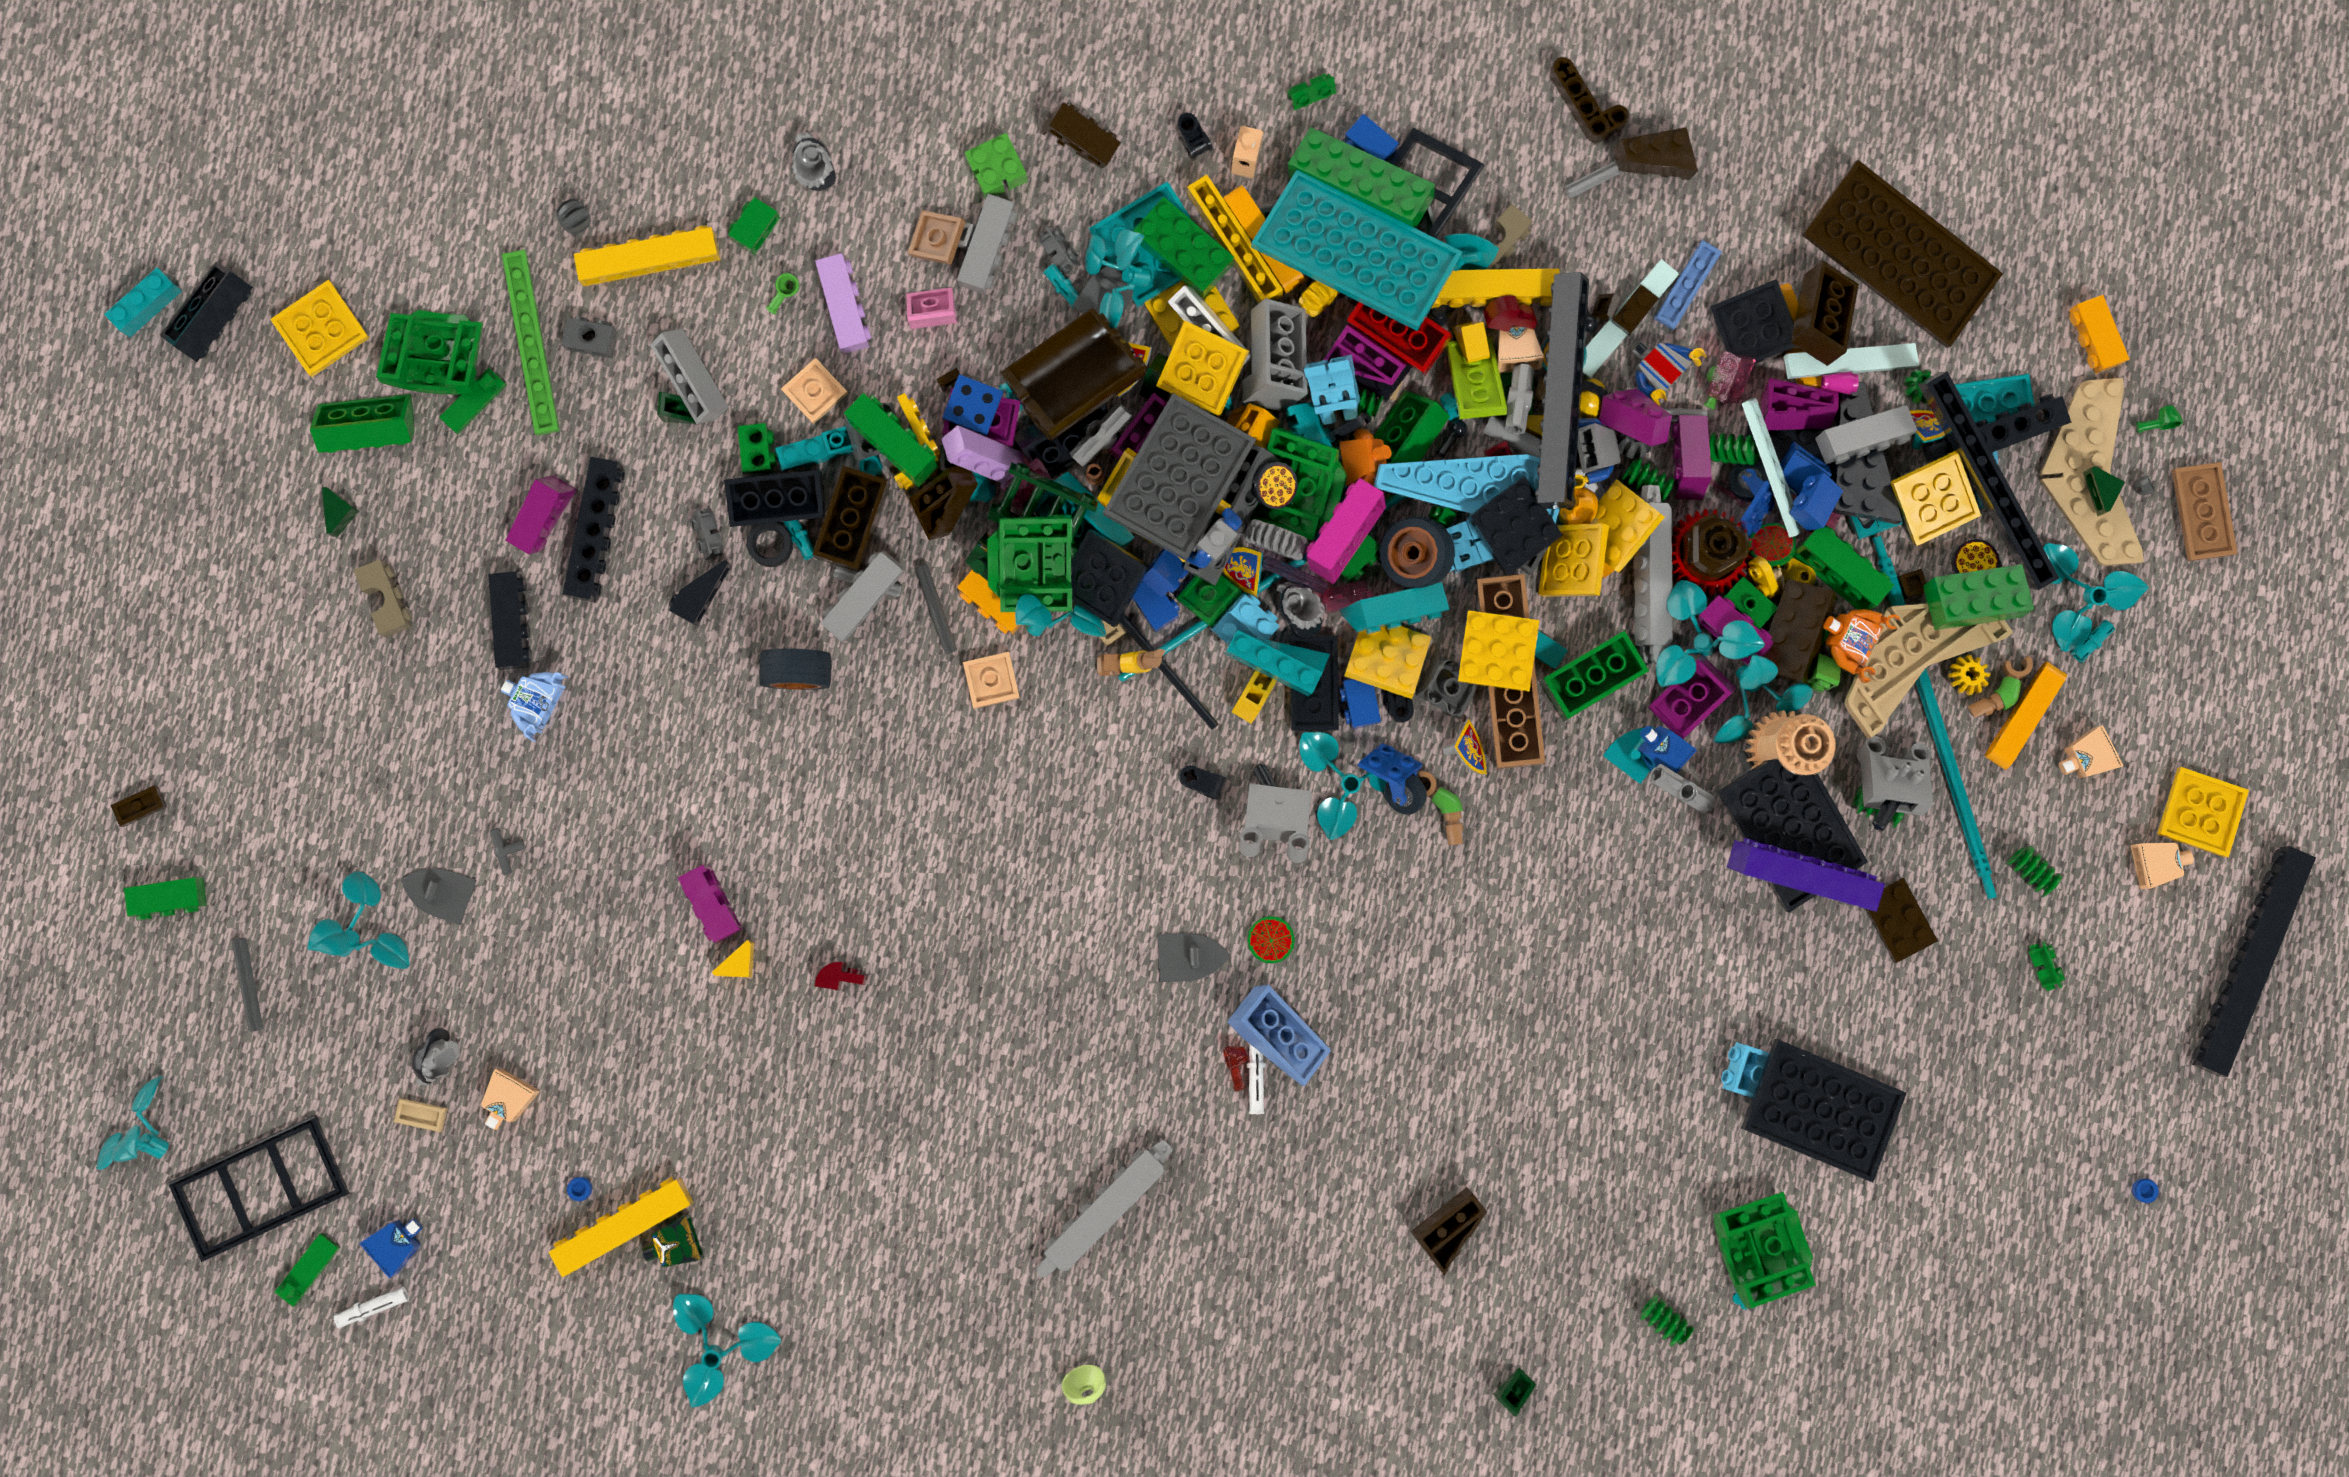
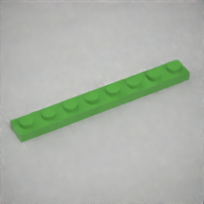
[502,250,560,436]

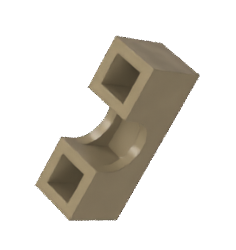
[1485,204,1533,270]
[353,559,413,638]

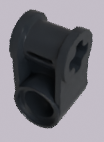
[1177,113,1213,161]
[1179,765,1226,800]

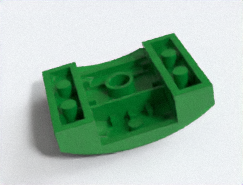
[376,310,483,395]
[1250,427,1347,540]
[987,515,1072,612]
[1714,1192,1816,1309]

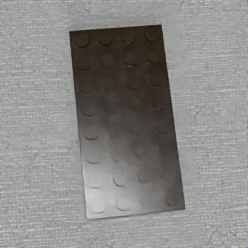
[1802,160,2004,348]

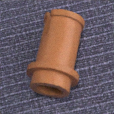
[1086,464,1104,485]

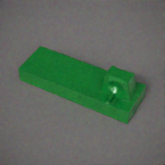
[439,367,507,435]
[274,1233,341,1307]

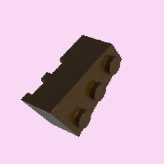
[1039,102,1121,169]
[1613,127,1698,180]
[909,466,978,541]
[1410,1187,1487,1276]

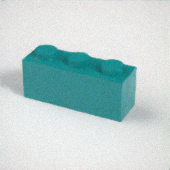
[104,267,182,337]

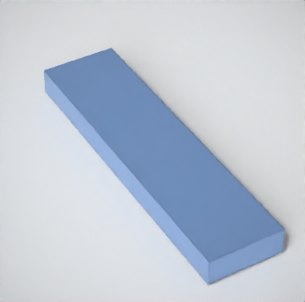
[1654,240,1722,331]

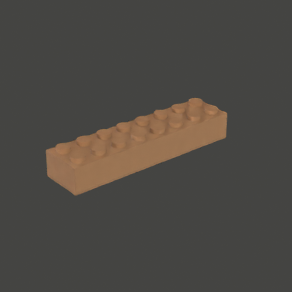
[1477,574,1545,770]

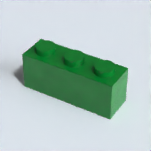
[124,877,207,921]

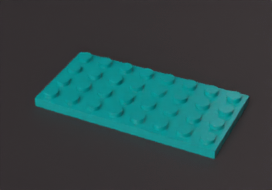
[1251,170,1463,331]

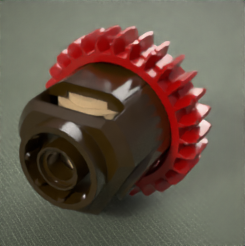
[1672,509,1753,596]

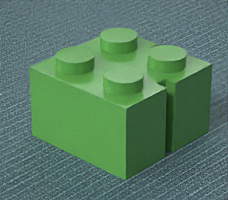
[964,133,1028,200]

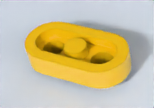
[1748,556,1779,600]
[1772,558,1816,585]

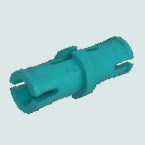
[1043,264,1080,309]
[783,520,814,560]
[2071,619,2116,663]

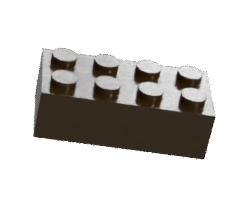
[1791,260,1859,366]
[812,466,891,572]
[1763,578,1838,684]

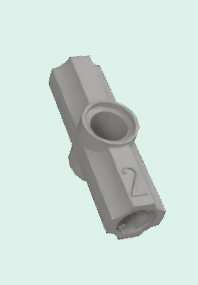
[1505,364,1534,435]
[1070,402,1133,467]
[1650,764,1715,814]

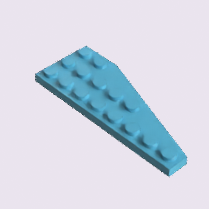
[1374,454,1560,524]

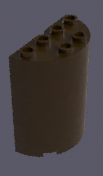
[1000,307,1147,441]

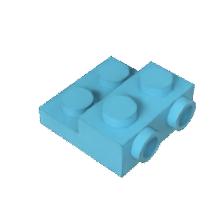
[1211,594,1279,645]
[1721,1042,1769,1098]

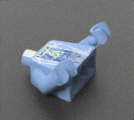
[501,672,569,742]

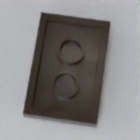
[1865,878,1938,963]

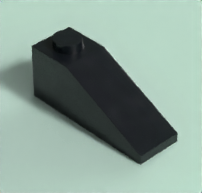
[669,560,732,627]

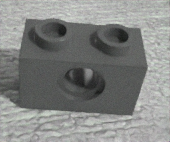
[562,316,618,359]

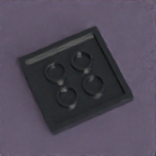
[1710,279,1797,372]
[1467,476,1563,576]
[1071,529,1150,627]

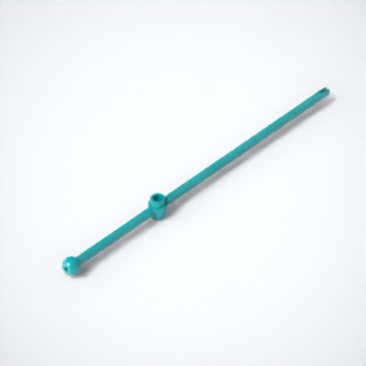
[1118,494,1406,681]

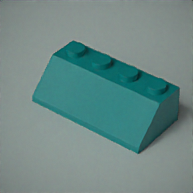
[1035,471,1134,554]

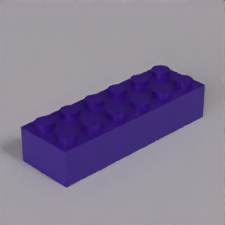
[1727,838,1885,912]

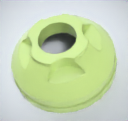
[1062,1365,1106,1405]

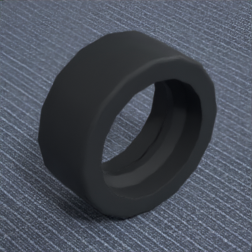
[746,522,793,567]

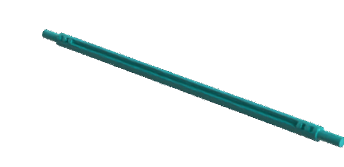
[1872,536,1997,899]

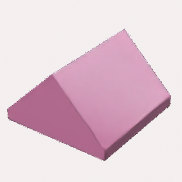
[906,287,957,329]

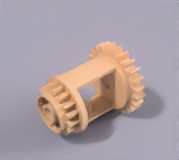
[1745,710,1836,775]

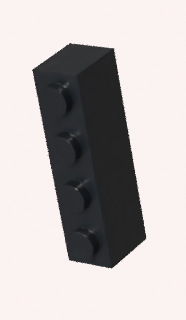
[488,571,532,670]

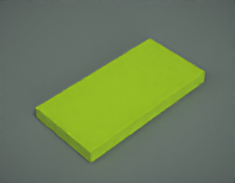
[1445,337,1507,419]

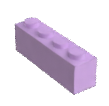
[815,253,872,354]
[942,426,1026,486]

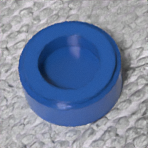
[567,1177,593,1202]
[2132,1178,2159,1203]

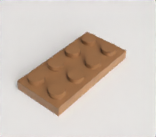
[2171,462,2238,562]

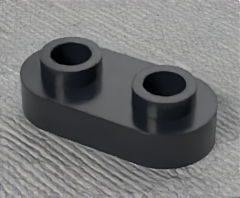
[1386,691,1414,723]

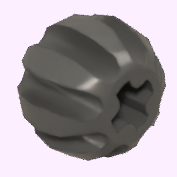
[556,199,591,234]
[1617,432,1652,460]

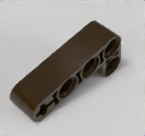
[1550,57,1629,143]

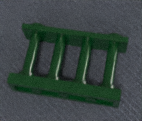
[987,462,1098,558]

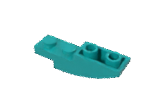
[775,426,853,472]

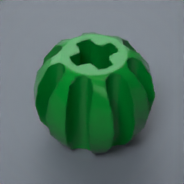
[1904,369,1932,404]

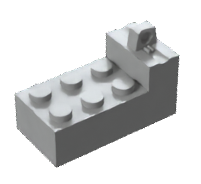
[1242,298,1308,412]

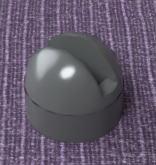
[2134,475,2155,496]

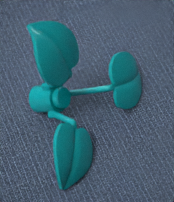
[1085,229,1150,329]
[2043,543,2149,652]
[1656,580,1765,687]
[1015,594,1106,637]
[1713,655,1814,743]
[1299,732,1387,840]
[307,871,410,969]
[96,1076,169,1171]
[673,1294,781,1408]

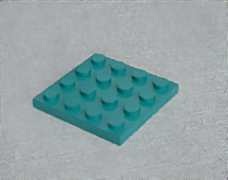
[1088,181,1193,308]

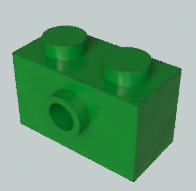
[1722,577,1778,629]

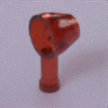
[1223,1046,1248,1091]

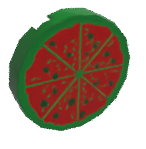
[1749,523,1796,568]
[1247,916,1295,964]

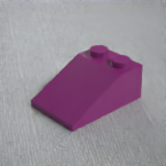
[942,388,1021,447]
[1648,655,1736,739]

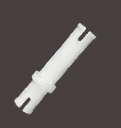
[1247,1043,1266,1114]
[334,1286,409,1329]

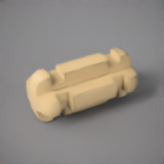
[1772,567,1786,596]

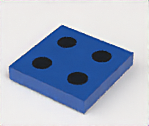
[942,374,1004,436]

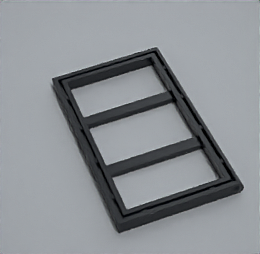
[1389,128,1485,238]
[168,1115,350,1262]

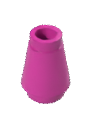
[1821,371,1859,395]

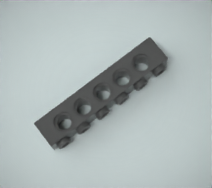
[1183,445,1280,585]

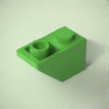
[1807,654,1841,693]

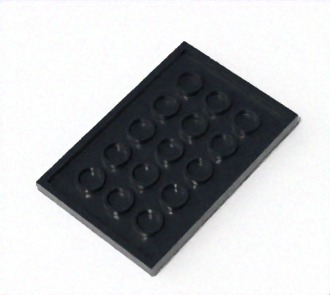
[1717,759,1868,913]
[1741,1039,1907,1183]

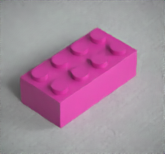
[1306,478,1386,584]

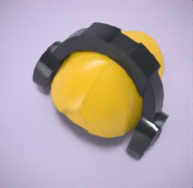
[1580,379,1608,425]

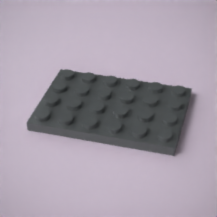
[1103,393,1256,561]

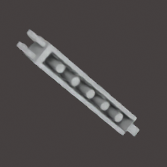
[1634,485,1673,665]
[1036,1139,1173,1278]

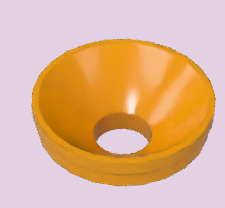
[1558,487,1598,525]

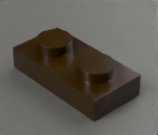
[1611,284,1659,336]
[110,785,167,827]

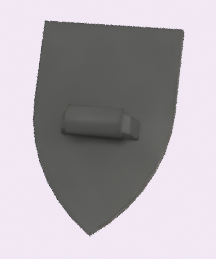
[1072,263,1134,317]
[401,869,477,925]
[1158,933,1230,982]

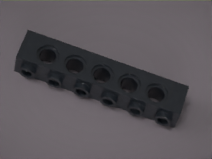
[1922,393,2072,464]
[562,457,625,603]

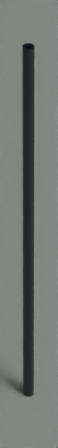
[999,482,1219,730]

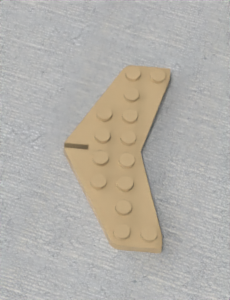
[2039,378,2144,566]
[1845,603,2014,739]

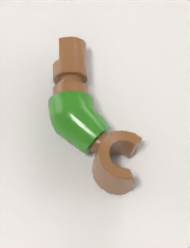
[1967,655,2033,718]
[1417,771,1464,845]

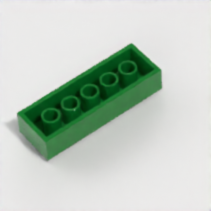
[1288,127,1435,228]

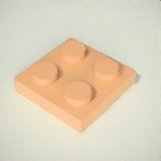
[781,358,848,425]
[963,652,1020,709]

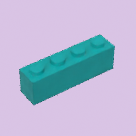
[1285,402,1349,493]
[1340,582,1449,634]
[1224,630,1329,696]

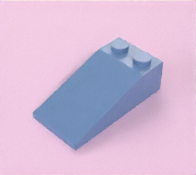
[1227,985,1331,1086]

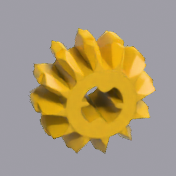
[1299,280,1338,317]
[1947,655,1991,696]

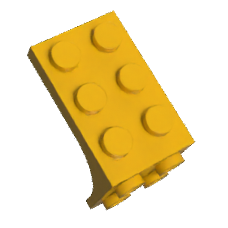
[894,393,941,490]

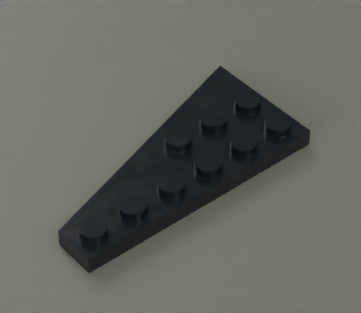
[1832,382,1902,524]

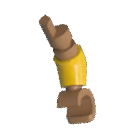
[1097,649,1166,676]

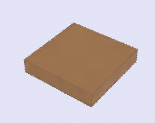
[908,210,966,265]

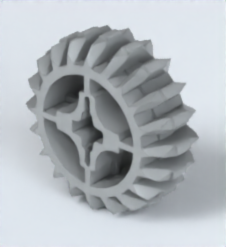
[1244,520,1308,560]

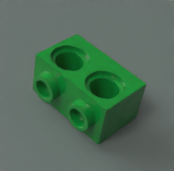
[737,423,777,476]

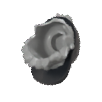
[792,132,836,191]
[1276,581,1326,639]
[412,1028,460,1087]

